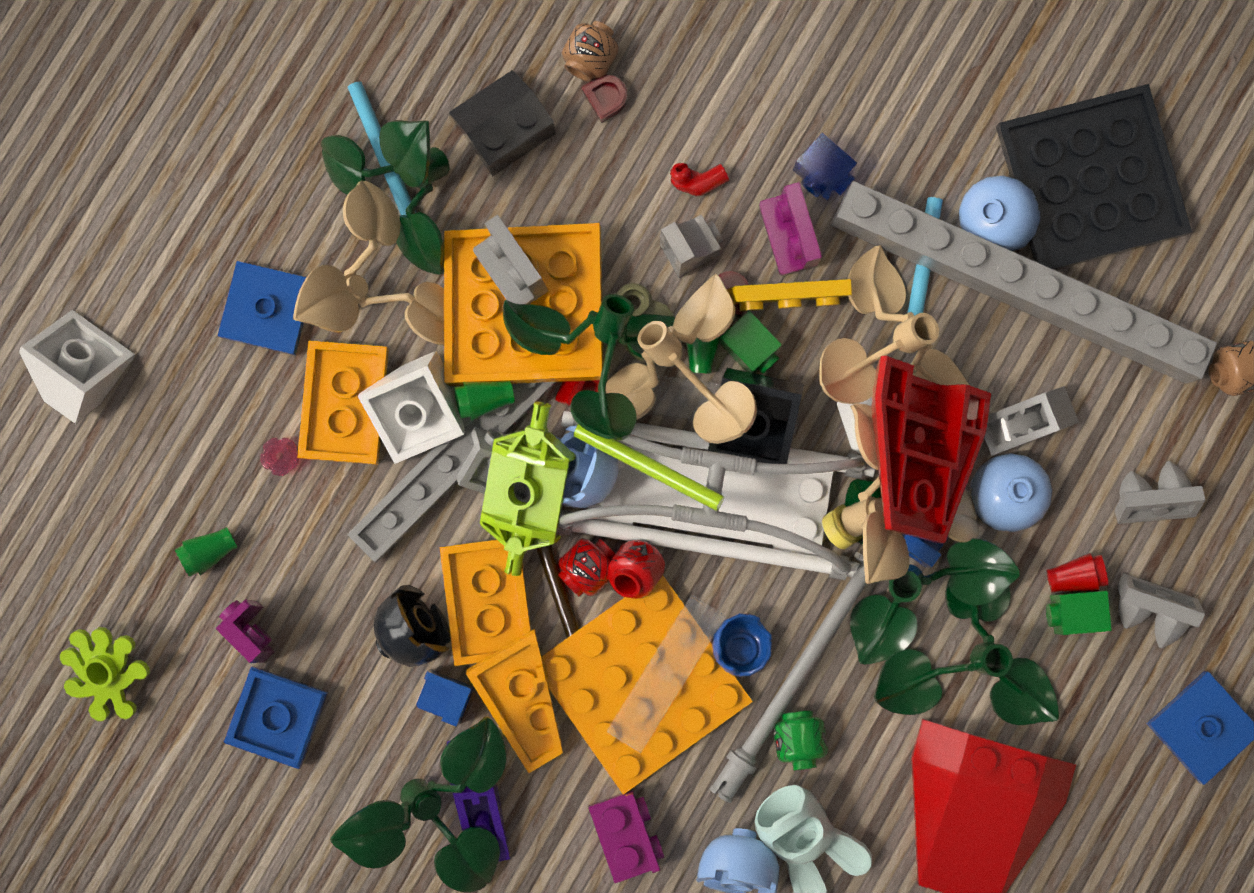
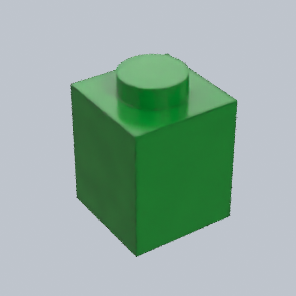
[719,310,782,374]
[1046,591,1112,635]

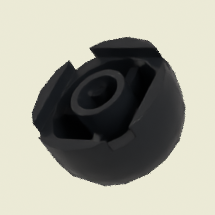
[374,585,451,667]

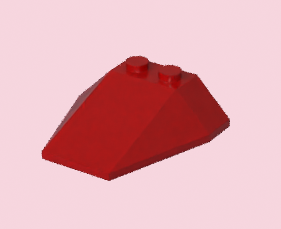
[871,356,991,543]
[911,719,1076,893]

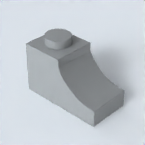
[660,215,723,278]
[984,386,1079,456]

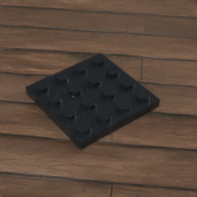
[996,84,1192,270]

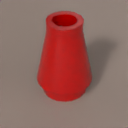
[1046,553,1108,593]

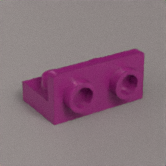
[759,182,822,276]
[215,599,275,663]
[588,789,665,884]

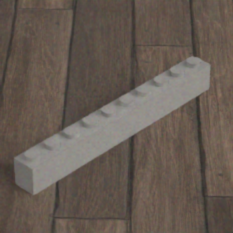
[831,181,1217,384]

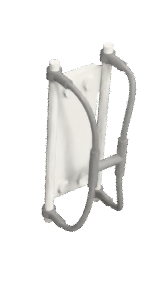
[557,411,875,580]

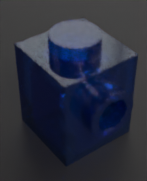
[793,133,857,200]

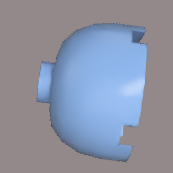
[959,175,1040,252]
[555,426,619,508]
[970,453,1052,532]
[696,828,779,893]

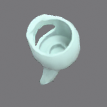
[755,785,872,893]

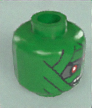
[773,711,829,771]

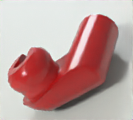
[670,163,729,196]

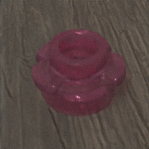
[260,437,299,476]

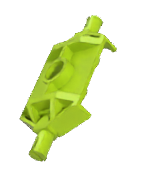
[480,402,576,576]

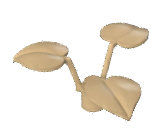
[293,180,444,345]
[819,245,969,404]
[606,274,757,444]
[841,403,979,584]

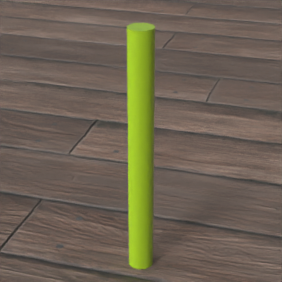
[574,424,725,511]

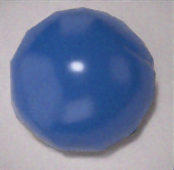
[712,613,772,677]

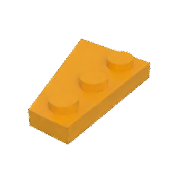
[466,629,563,773]

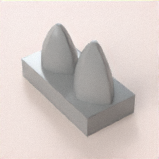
[1115,461,1206,524]
[1117,573,1205,649]

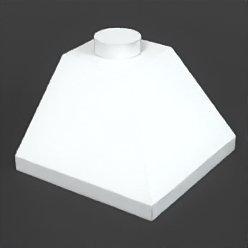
[19,310,135,424]
[358,351,465,464]

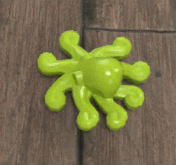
[60,627,150,721]

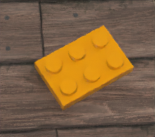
[297,341,389,465]
[440,540,531,666]

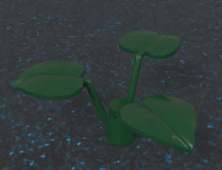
[321,120,450,275]
[502,294,676,440]
[844,479,1020,665]
[874,578,1059,725]
[330,716,506,892]

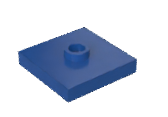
[218,261,306,356]
[224,666,328,769]
[1146,671,1254,785]

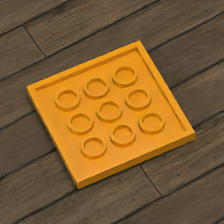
[444,223,604,386]
[541,575,753,795]

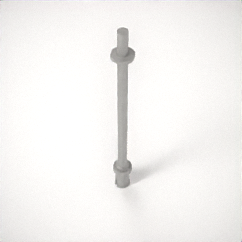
[709,552,866,803]

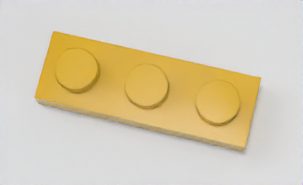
[727,279,852,311]

